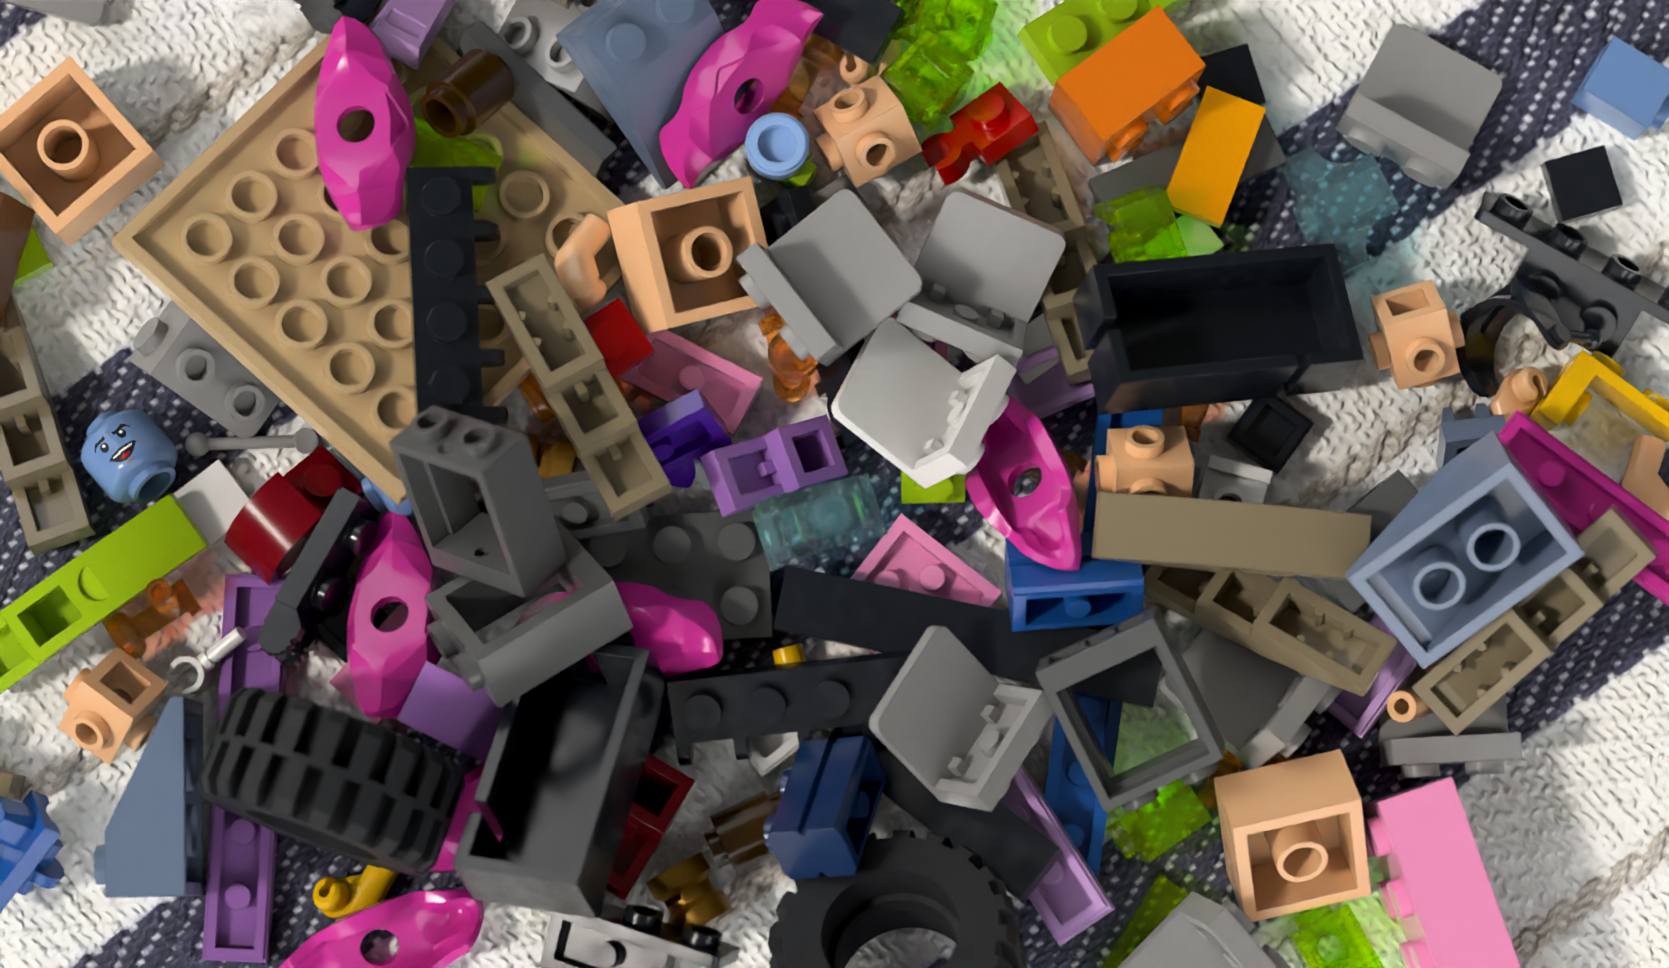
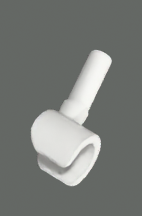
[168,627,247,695]

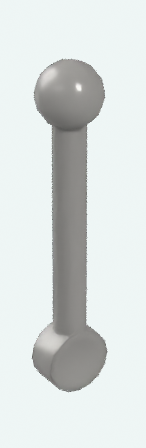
[185,428,320,457]

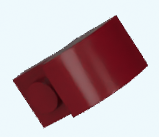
[224,444,365,586]
[606,753,695,901]

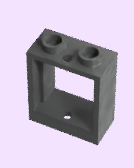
[388,405,568,598]
[424,519,634,708]
[1035,605,1225,812]

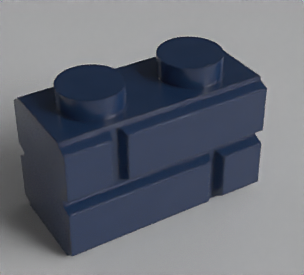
[764,736,887,880]

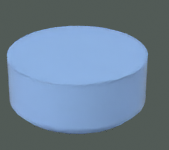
[745,113,809,180]

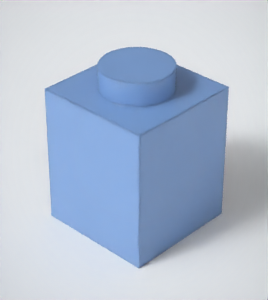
[1570,36,1669,141]

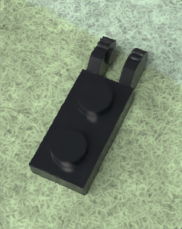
[257,487,381,667]

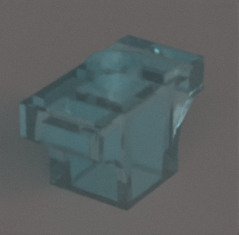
[1281,146,1400,277]
[751,473,888,572]

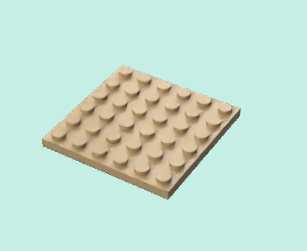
[113,3,626,506]

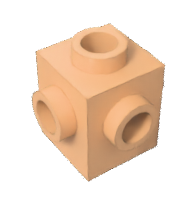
[812,74,922,188]
[1367,279,1465,390]
[1094,425,1194,498]
[58,646,169,766]

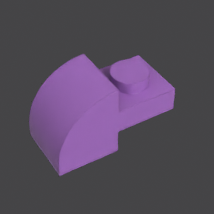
[700,414,849,517]
[396,661,505,762]

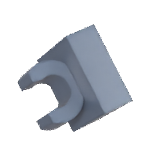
[1436,403,1506,470]

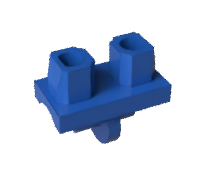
[0,790,64,914]

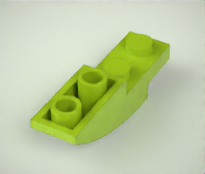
[1017,0,1191,86]
[0,493,210,695]

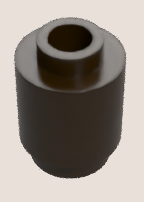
[421,49,514,138]
[703,790,782,875]

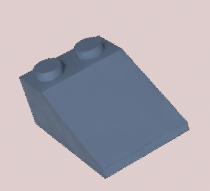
[555,0,749,190]
[1345,430,1585,670]
[94,696,204,898]

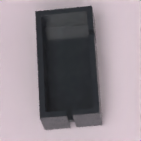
[1072,243,1365,415]
[452,643,668,919]

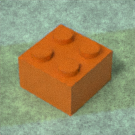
[1048,5,1206,166]

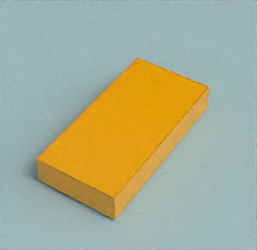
[1160,86,1266,229]

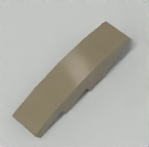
[992,121,1097,386]
[486,253,672,522]
[0,290,96,556]
[1091,492,1372,581]
[1412,504,1659,736]
[1143,565,1398,697]

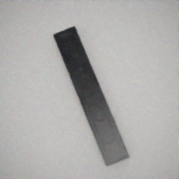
[773,565,1162,709]

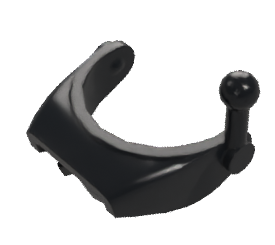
[1455,274,1602,398]

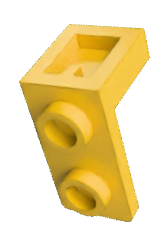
[1528,349,1669,443]

